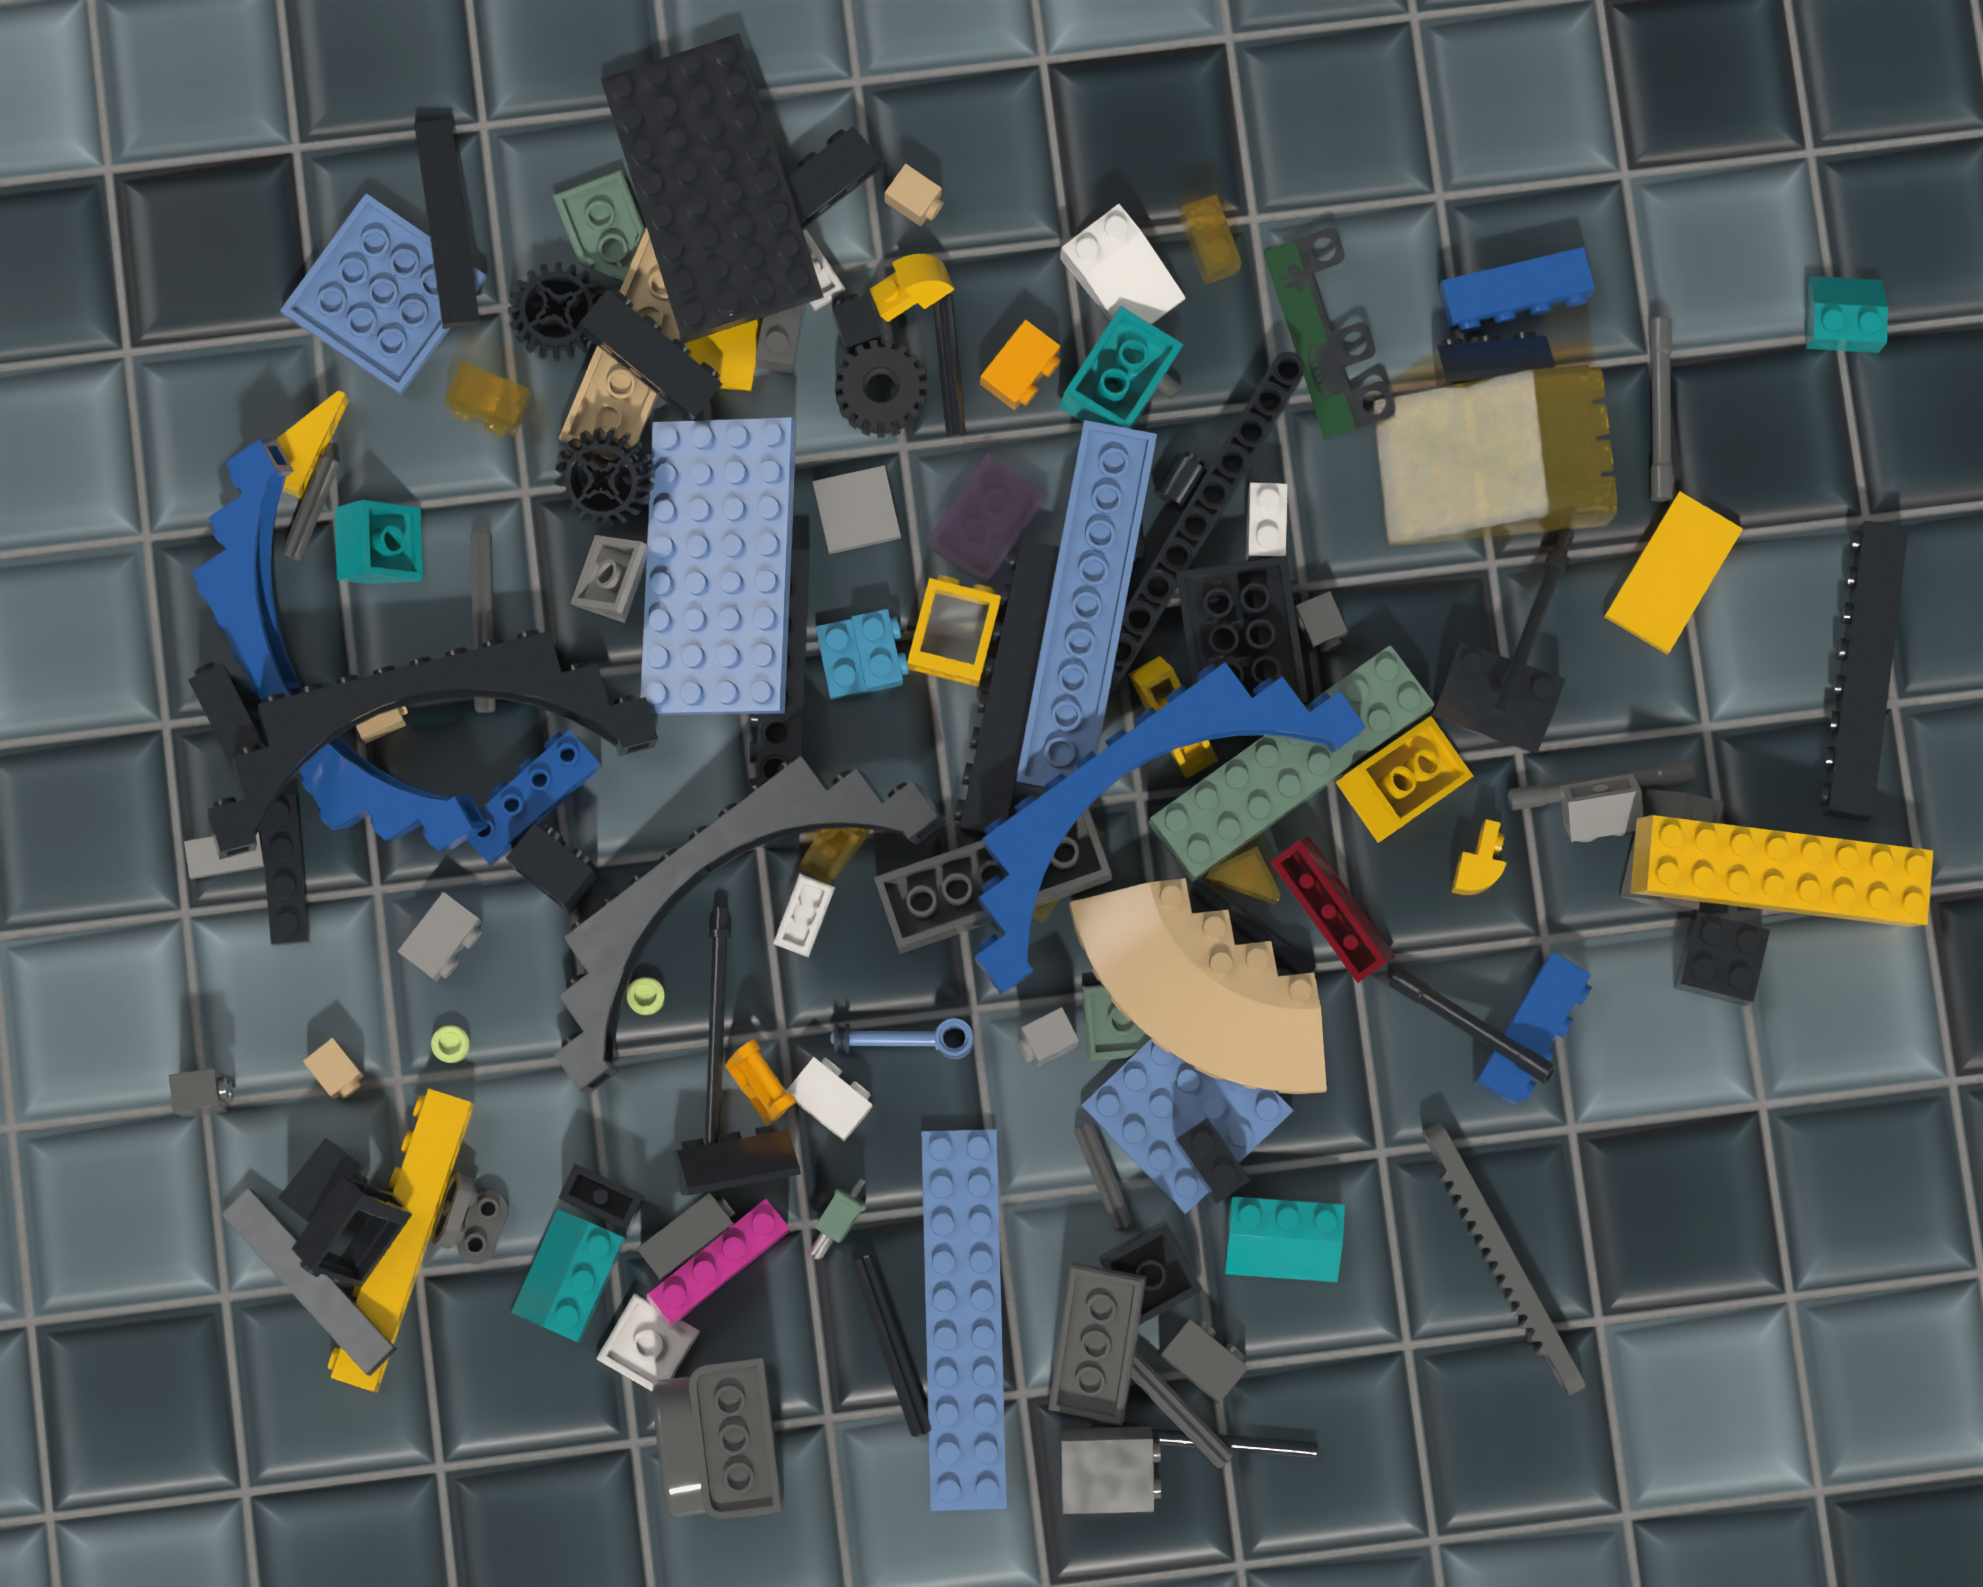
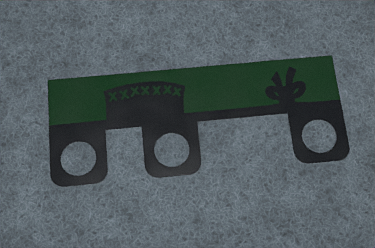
[1264,228,1395,440]

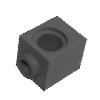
[1295,591,1348,653]

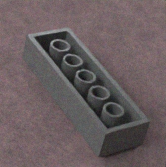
[874,808,1112,954]

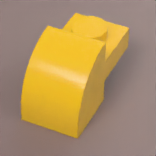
[869,254,955,322]
[1451,819,1507,895]

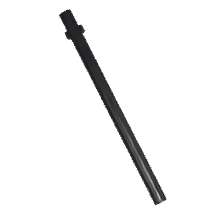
[705,907,731,1145]

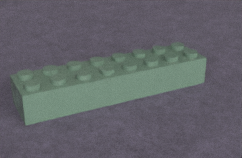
[1148,645,1435,883]

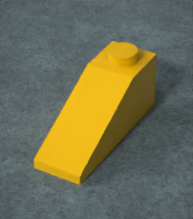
[277,390,349,500]
[1128,656,1218,779]

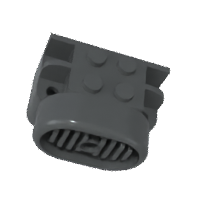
[652,1358,784,1519]

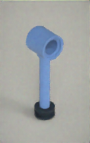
[831,1018,974,1059]

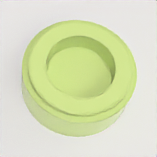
[627,977,665,1015]
[431,1025,470,1063]

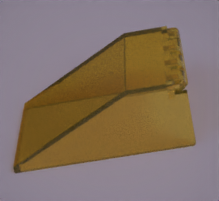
[1373,365,1618,546]

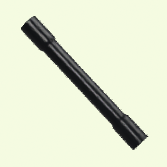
[1389,967,1557,1084]

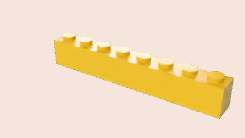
[328,1088,475,1393]

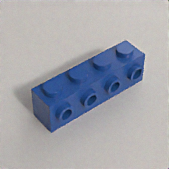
[466,730,602,867]

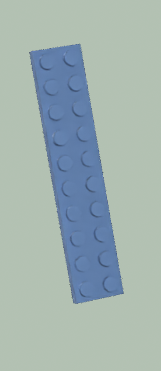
[1015,420,1157,789]
[921,1129,1007,1511]

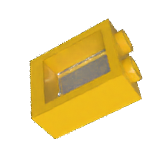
[907,575,1001,687]

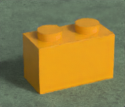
[980,319,1061,411]

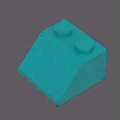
[1806,276,1888,353]
[334,500,423,584]

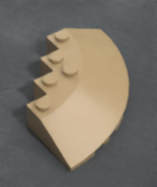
[1069,878,1327,1094]

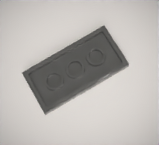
[1048,1262,1147,1425]

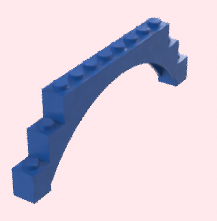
[192,439,488,851]
[974,662,1366,996]

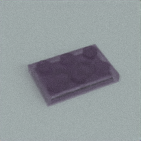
[925,453,1049,586]

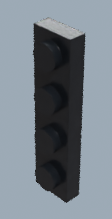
[261,793,310,946]

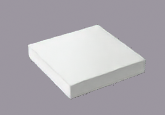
[596,1293,700,1391]

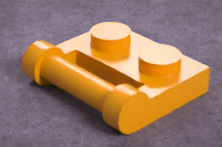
[724,1039,797,1126]

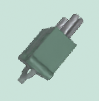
[809,1179,866,1260]

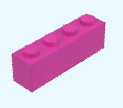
[646,1199,789,1328]

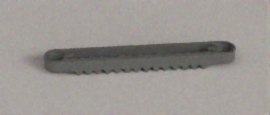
[1422,1122,1586,1397]

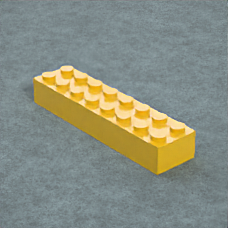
[1630,815,1933,927]

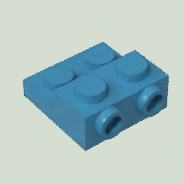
[815,609,909,700]

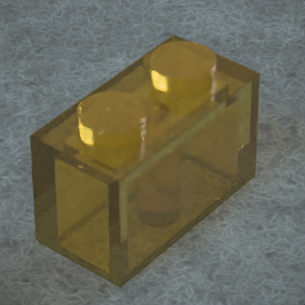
[1180,195,1242,285]
[444,361,533,438]

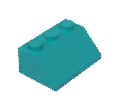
[1224,1197,1345,1282]
[511,1209,627,1343]

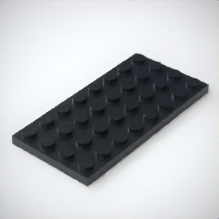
[601,33,824,344]

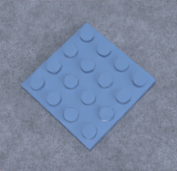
[280,193,487,396]
[1081,1038,1294,1215]

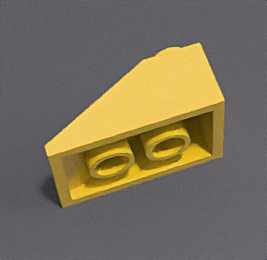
[1335,716,1474,843]

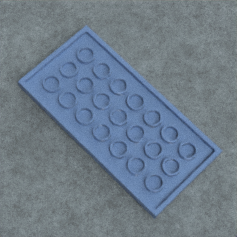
[640,417,797,715]

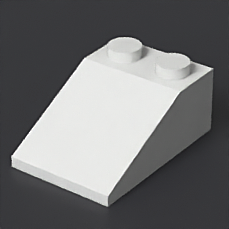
[1060,204,1186,325]

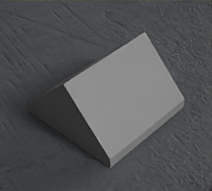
[570,535,649,623]

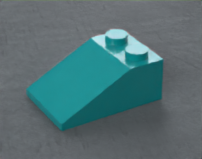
[1058,306,1183,429]

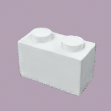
[1246,483,1287,562]
[786,1057,873,1142]

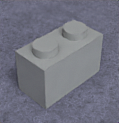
[1560,774,1643,842]
[397,892,482,982]
[1017,1007,1079,1067]

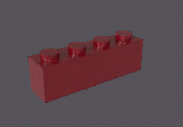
[1270,835,1396,983]

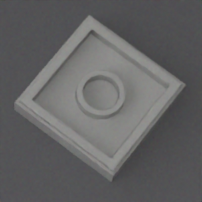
[813,465,901,554]

